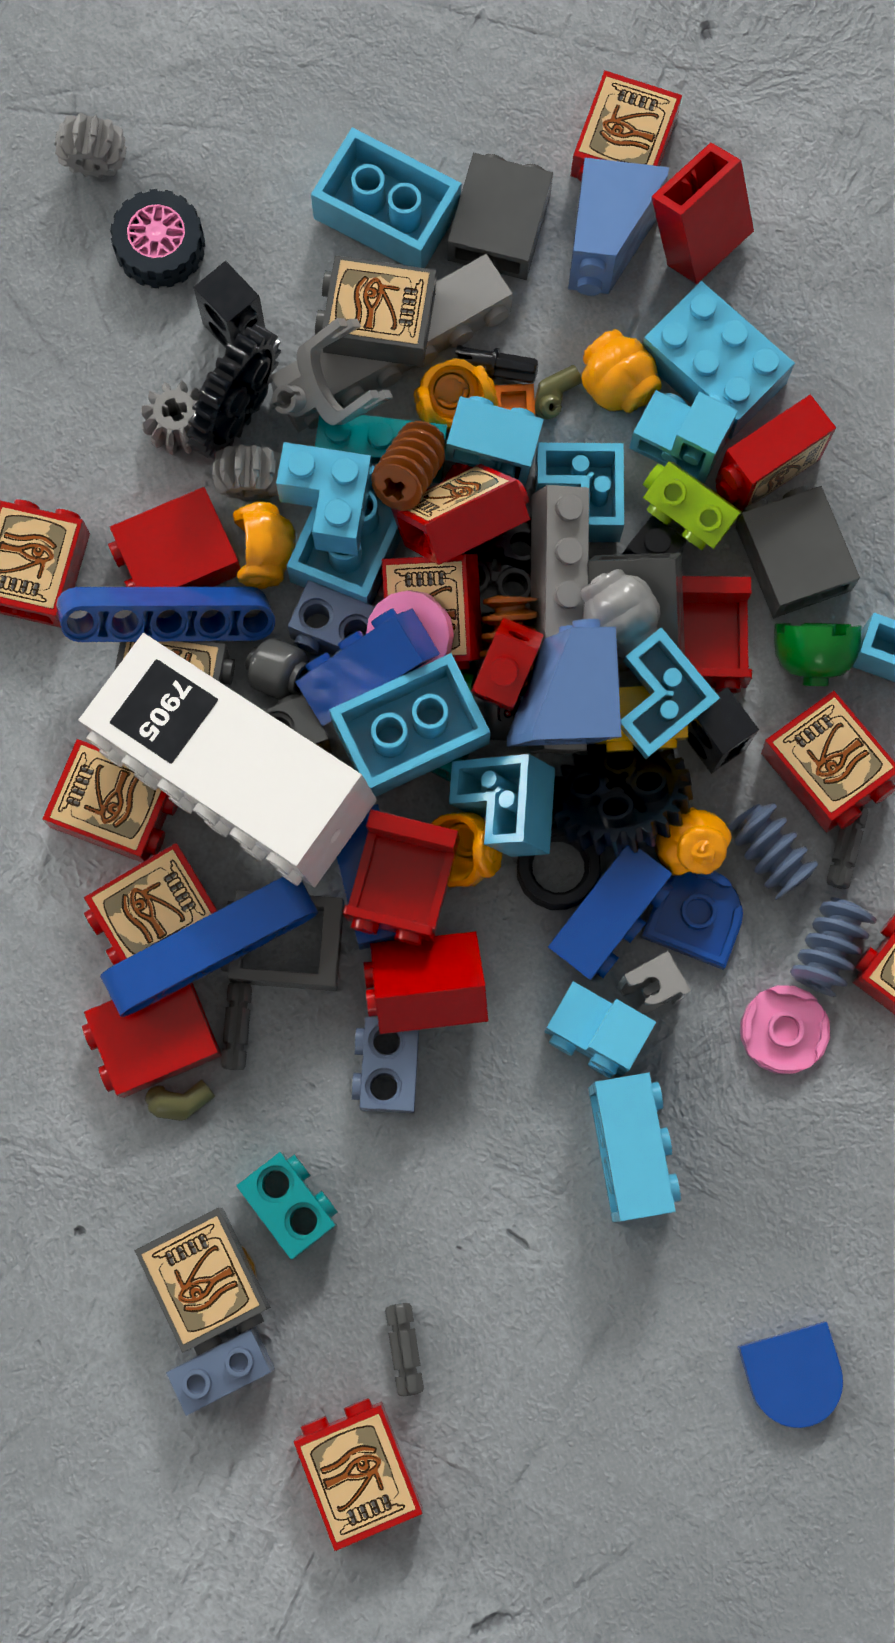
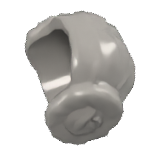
[581,569,661,658]

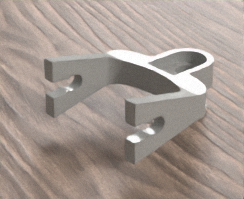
[272,318,393,425]

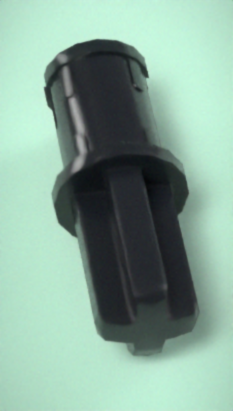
[454,345,538,383]

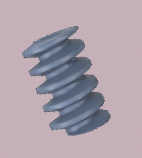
[727,803,818,900]
[790,897,877,997]

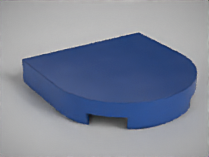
[641,871,743,970]
[737,1321,843,1428]

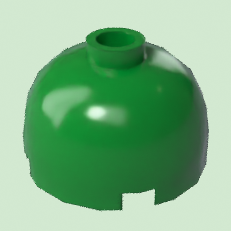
[774,623,862,686]

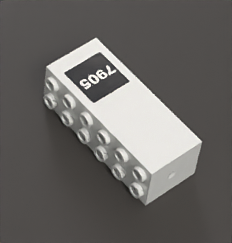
[78,633,377,888]

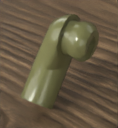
[535,365,582,419]
[145,1079,215,1121]

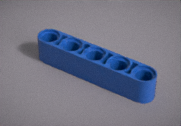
[56,587,276,642]
[100,877,319,1017]

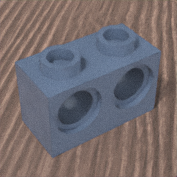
[288,580,375,656]
[352,1017,419,1113]
[166,1327,275,1416]

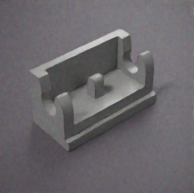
[616,951,691,1014]

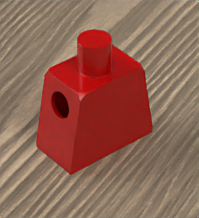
[471,617,544,712]

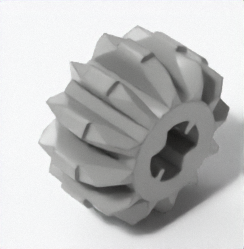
[54,113,127,179]
[141,380,200,455]
[212,444,281,501]

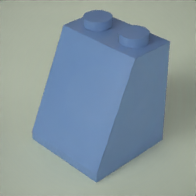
[568,158,669,296]
[507,619,622,747]

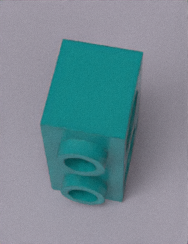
[236,1152,338,1260]

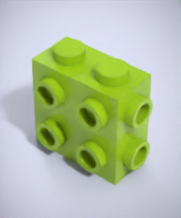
[642,461,742,550]

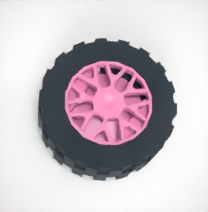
[110,189,205,289]

